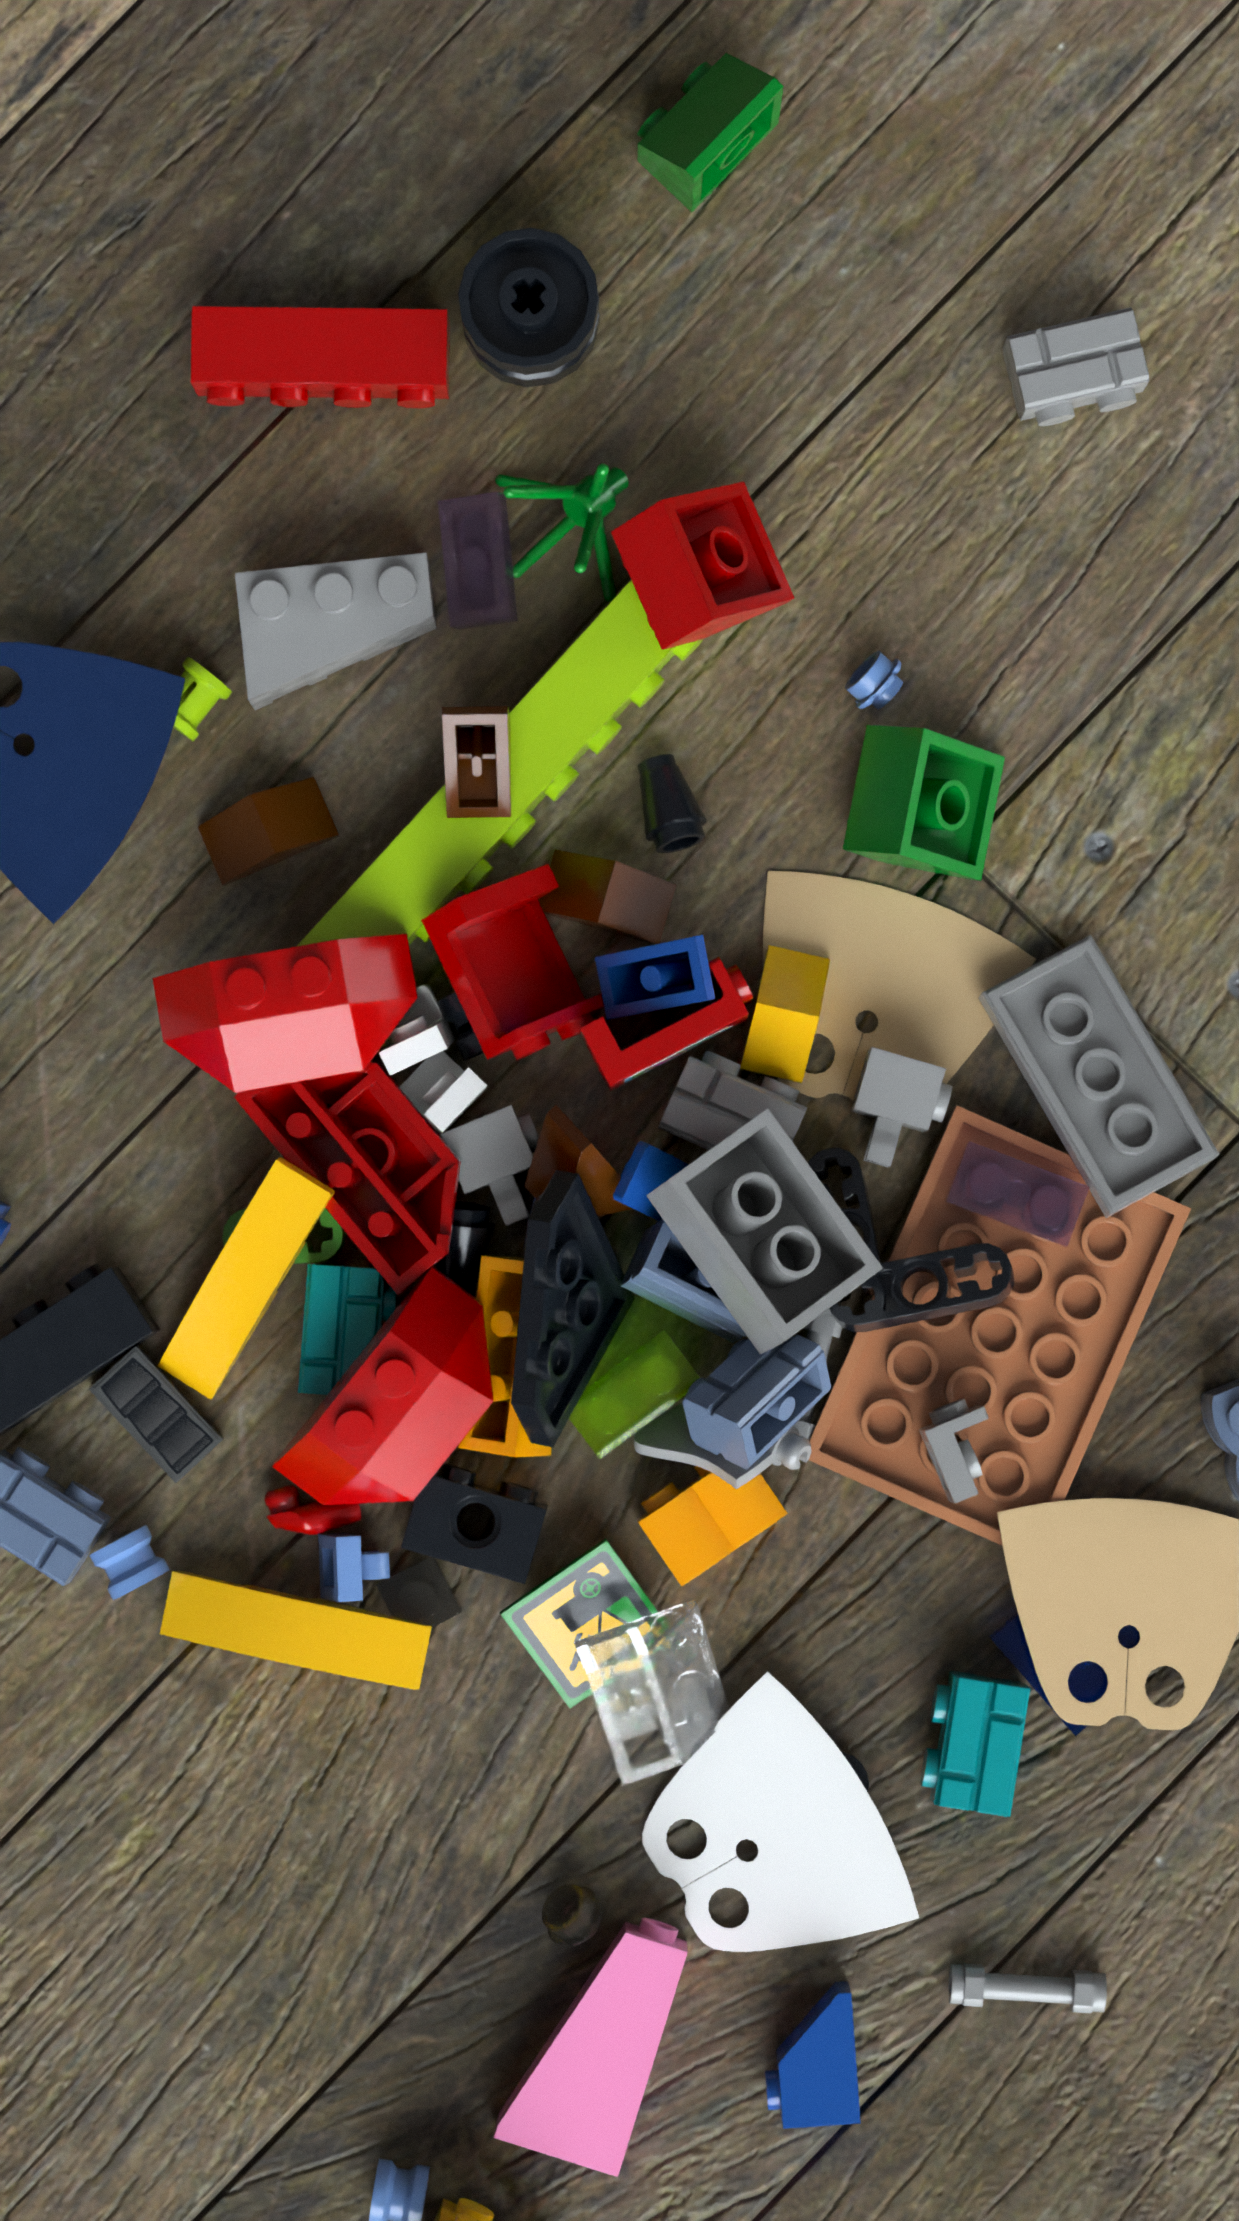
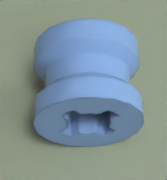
[89,1525,170,1600]
[369,2158,430,2221]

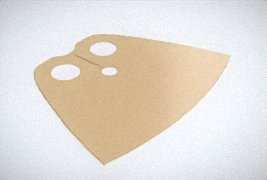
[763,871,1036,1101]
[997,1498,1239,1730]

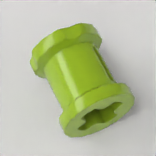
[173,657,233,742]

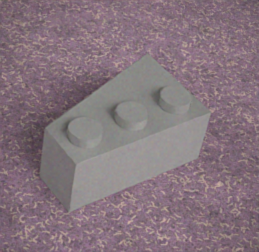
[235,553,437,711]

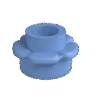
[845,651,903,709]

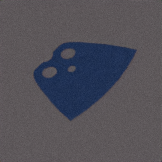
[0,642,185,924]

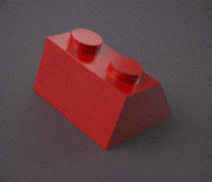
[611,481,795,650]

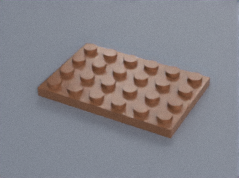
[809,1105,1191,1545]

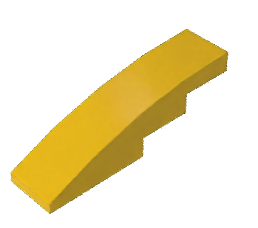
[157,1157,335,1400]
[159,1571,432,1690]

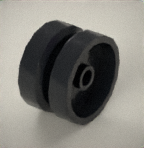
[458,228,600,388]

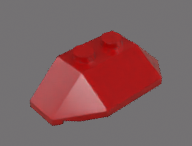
[152,934,418,1093]
[234,1062,461,1295]
[272,1266,494,1505]

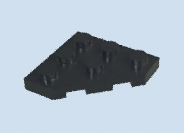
[511,1170,635,1447]

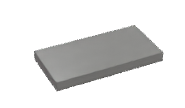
[978,935,1220,1218]

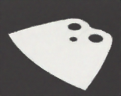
[642,1671,919,1952]

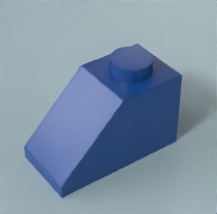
[595,935,715,1020]
[765,1981,861,2129]

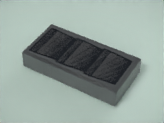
[89,1345,225,1483]

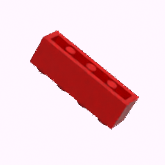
[191,306,450,409]

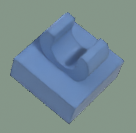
[318,1533,390,1602]

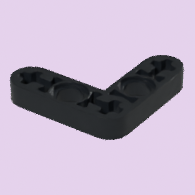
[808,1148,1014,1332]

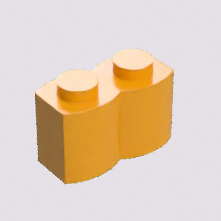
[637,1466,788,1587]

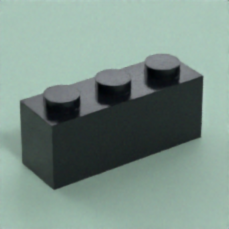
[0,1263,160,1436]

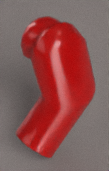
[264,1485,361,1535]

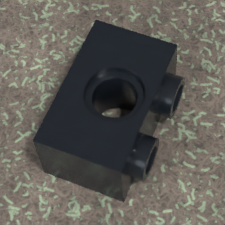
[401,1463,548,1584]

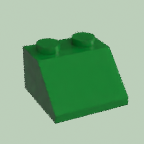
[637,53,784,213]
[842,725,1005,881]

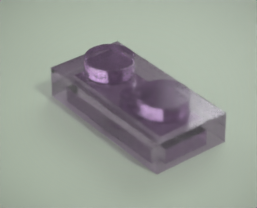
[438,492,518,630]
[944,1141,1090,1247]

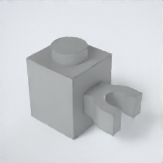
[850,1047,952,1168]
[440,1105,539,1226]

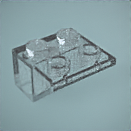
[573,1599,730,1786]

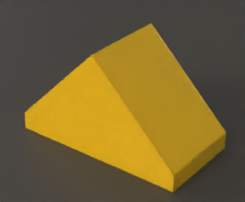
[740,945,830,1083]

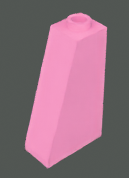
[494,1918,688,2177]

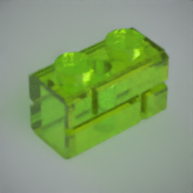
[569,1329,700,1459]

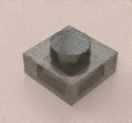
[376,1556,463,1628]

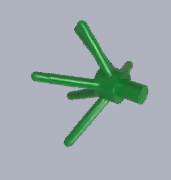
[495,463,629,602]

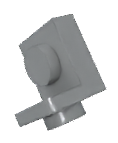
[919,1398,989,1504]

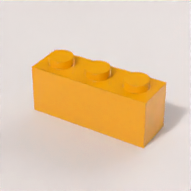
[458,1255,552,1457]

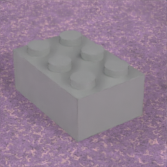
[646,1108,883,1355]

